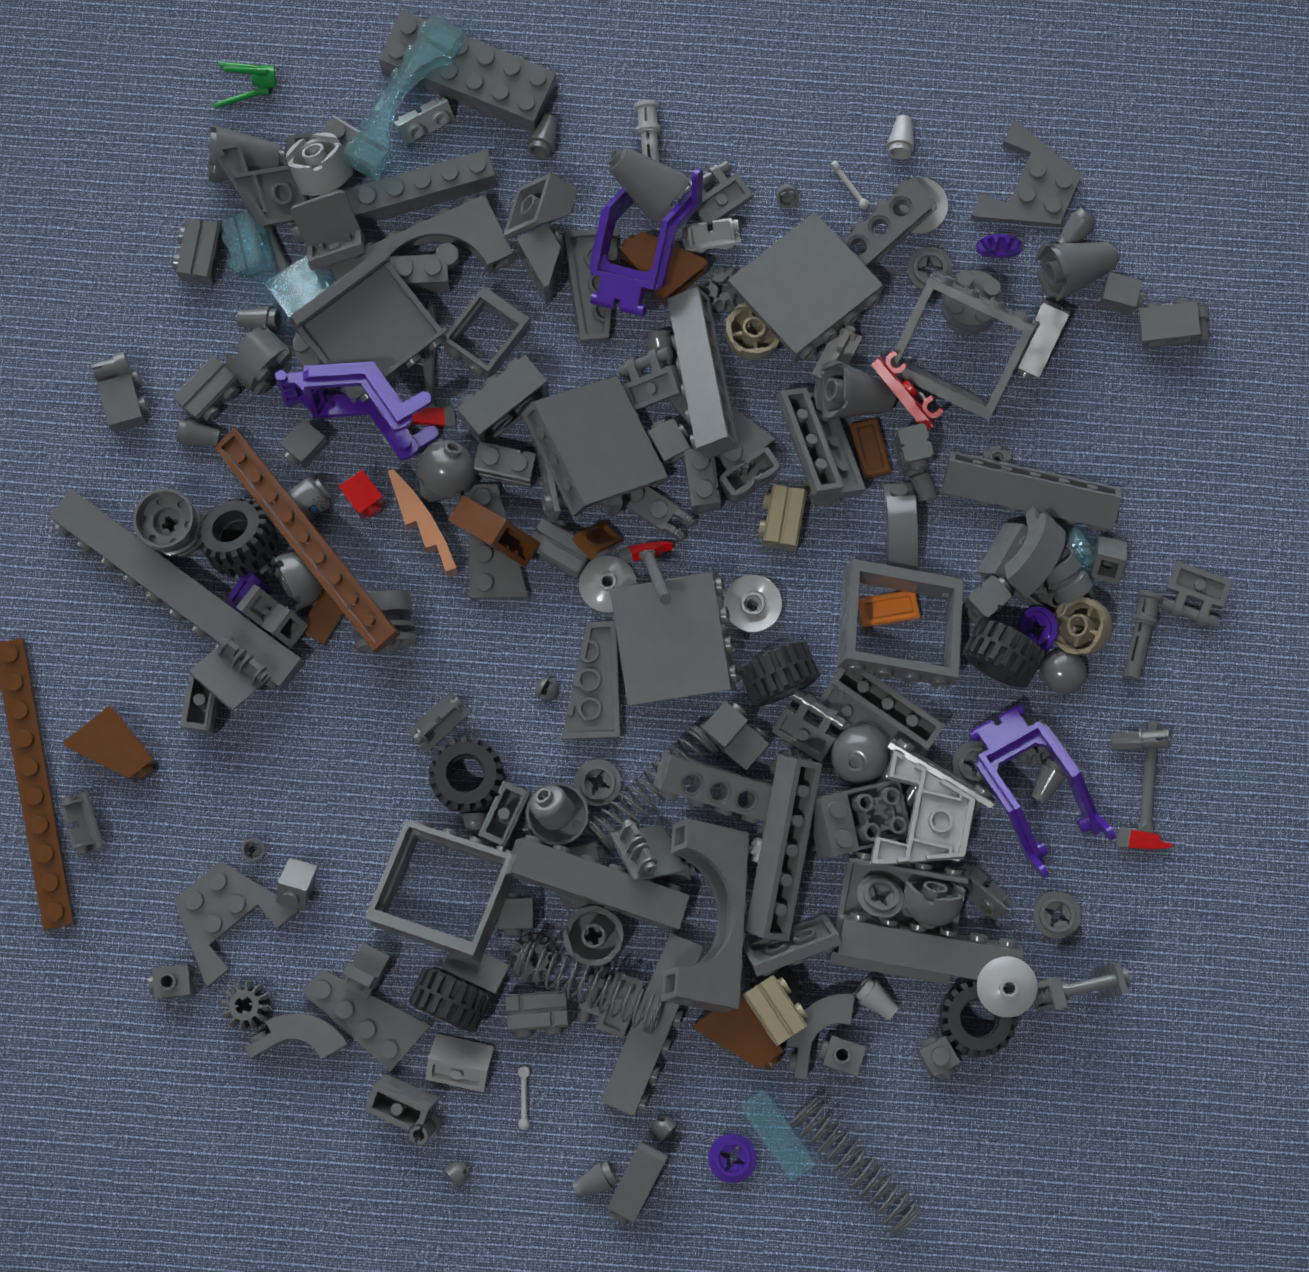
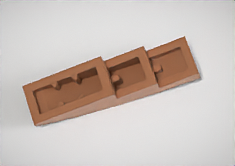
[388,470,459,577]

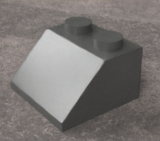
[503,172,577,239]
[516,223,564,305]

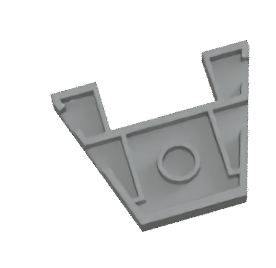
[870,751,976,866]

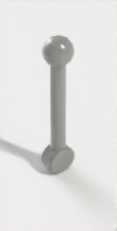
[830,160,869,210]
[518,1066,530,1130]

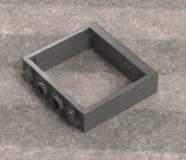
[891,272,1037,420]
[837,559,963,688]
[364,820,514,963]

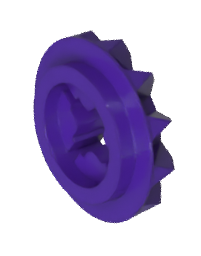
[976,234,1022,260]
[1017,606,1061,652]
[708,1134,756,1183]

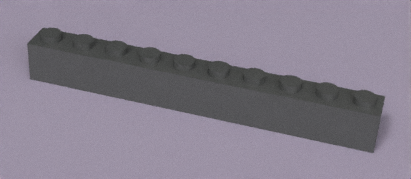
[49,489,305,691]

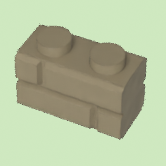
[758,484,807,552]
[743,975,808,1047]

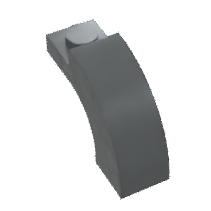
[883,483,918,571]
[1004,506,1066,598]
[785,994,855,1080]
[245,1014,351,1060]

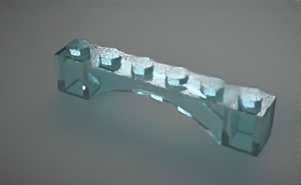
[344,14,465,182]

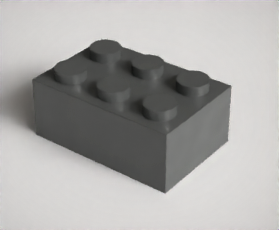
[457,355,550,444]

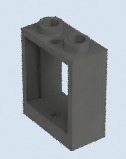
[443,286,531,378]

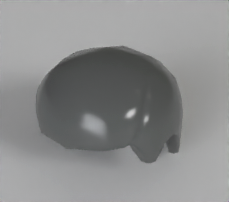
[1039,649,1087,695]

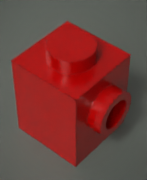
[339,469,386,520]

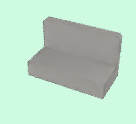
[425,1034,494,1092]

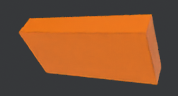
[858,591,920,629]

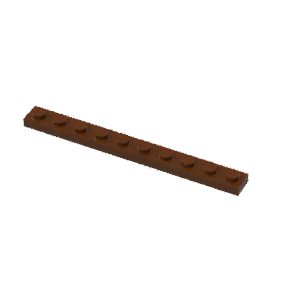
[214,428,400,654]
[0,638,75,931]

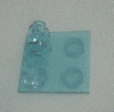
[265,255,334,319]

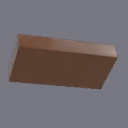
[849,418,892,481]
[572,520,624,561]
[303,589,344,646]

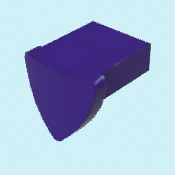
[225,573,271,619]

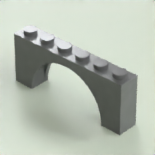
[330,194,515,281]
[661,818,750,1013]

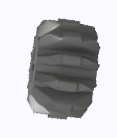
[220,980,272,1032]

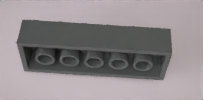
[378,10,558,133]

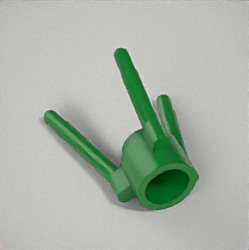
[213,61,276,108]

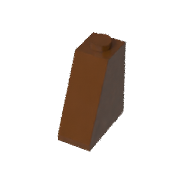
[620,231,708,307]
[448,495,541,568]
[63,706,158,782]
[693,991,784,1070]

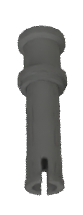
[1122,590,1164,681]

